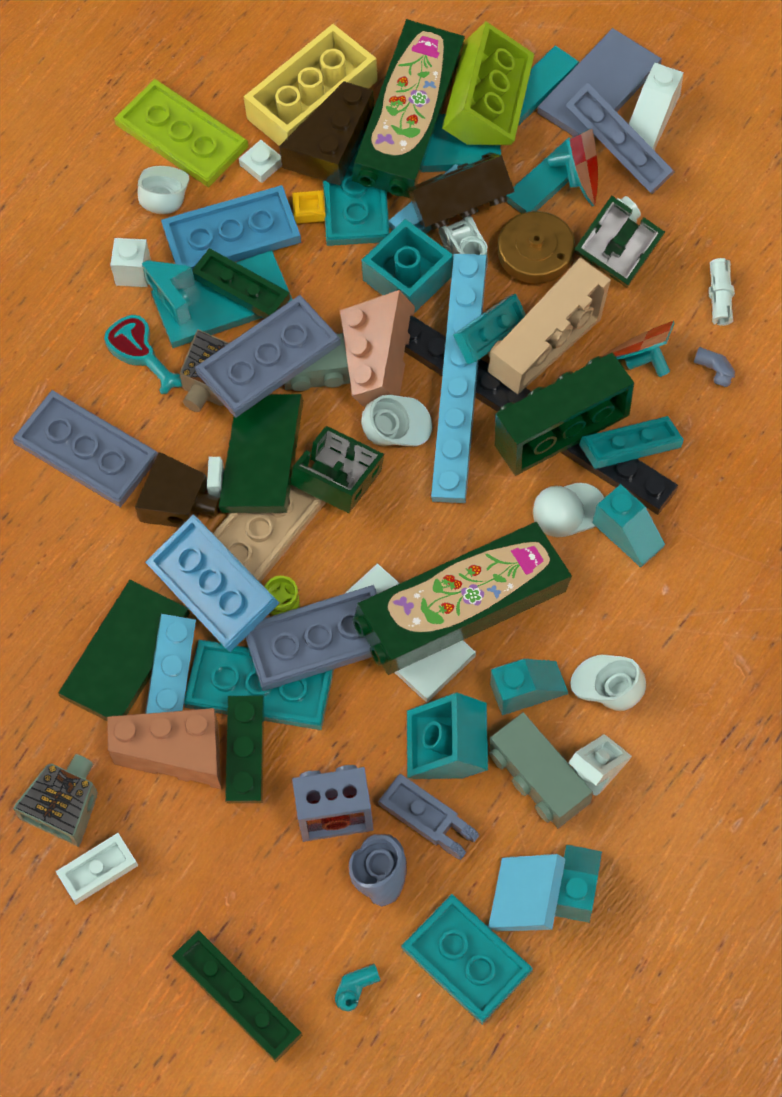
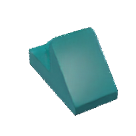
[142,260,195,325]

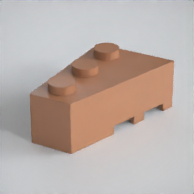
[340,290,415,408]
[107,708,221,789]

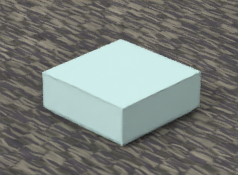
[207,457,225,498]

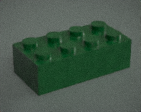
[494,352,634,476]

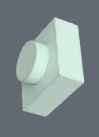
[239,140,282,183]

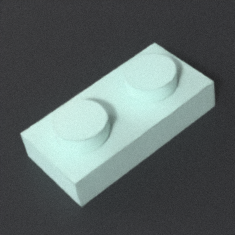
[55,833,138,905]

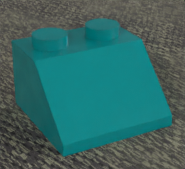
[407,692,488,779]

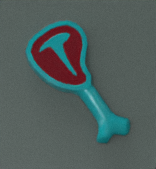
[104,315,182,394]

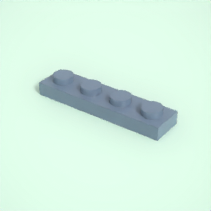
[565,82,675,194]

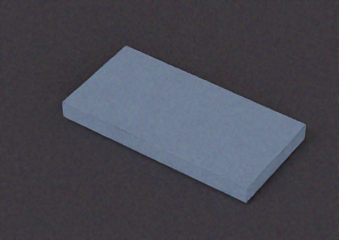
[537,28,662,136]
[195,295,341,418]
[13,390,158,508]
[245,585,377,691]

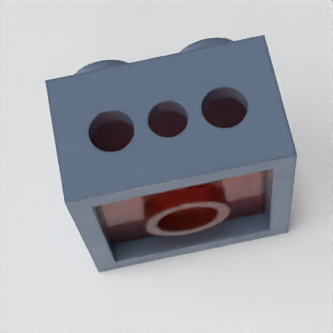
[292,765,374,842]

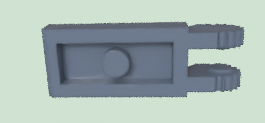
[378,774,479,860]

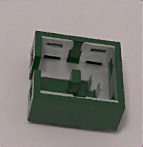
[574,195,665,288]
[290,426,384,513]

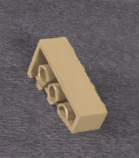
[488,257,611,394]

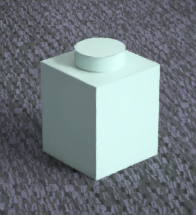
[110,238,151,287]

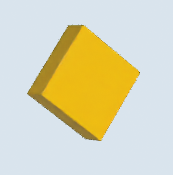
[292,190,326,224]

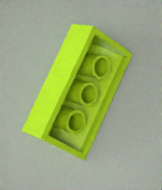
[442,21,534,145]

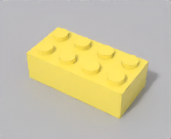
[244,24,378,146]

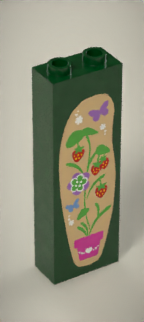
[352,19,465,199]
[353,521,572,675]

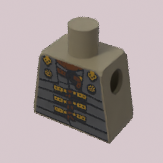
[180,329,229,412]

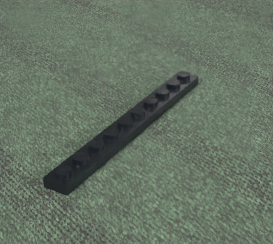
[404,316,678,515]

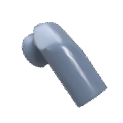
[694,347,735,387]

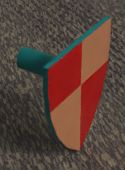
[548,128,598,206]
[602,320,675,377]

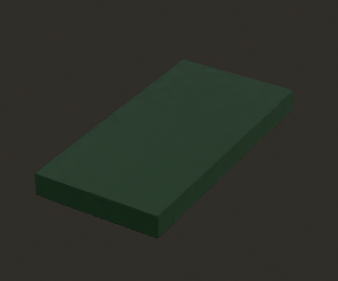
[219,394,304,513]
[58,580,190,721]

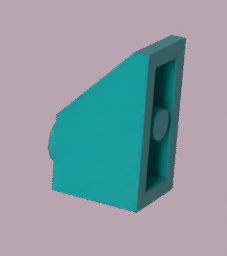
[592,484,665,568]
[490,659,568,716]
[555,845,602,923]

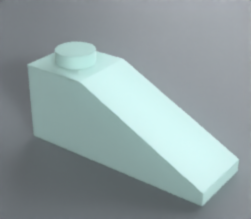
[629,63,684,150]

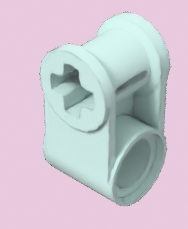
[439,215,488,270]

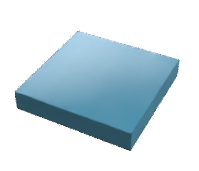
[488,854,565,932]

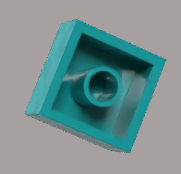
[361,219,453,313]

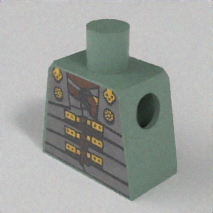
[13,754,98,847]

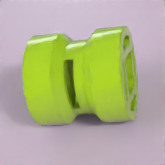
[265,576,300,616]

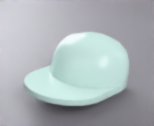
[138,166,189,214]
[361,395,432,447]
[533,483,604,538]
[571,655,646,711]

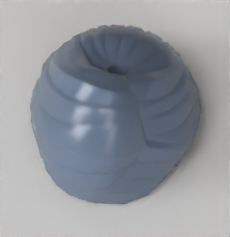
[349,834,407,907]

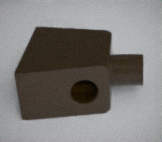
[135,452,220,528]

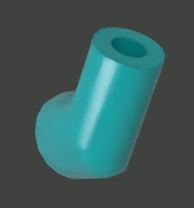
[335,964,381,1012]

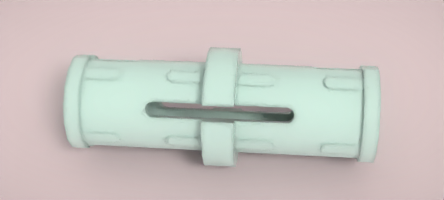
[708,258,735,326]

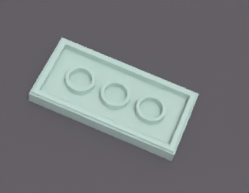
[346,563,476,703]

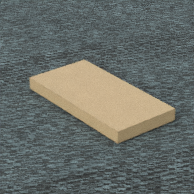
[213,485,326,583]

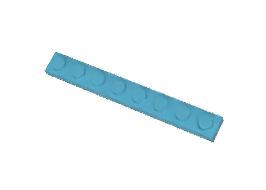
[431,254,487,503]

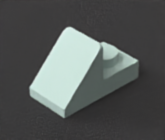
[569,734,632,796]

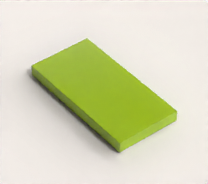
[114,79,249,188]

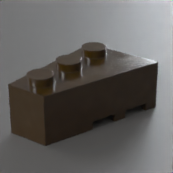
[279,81,374,186]
[407,152,515,230]

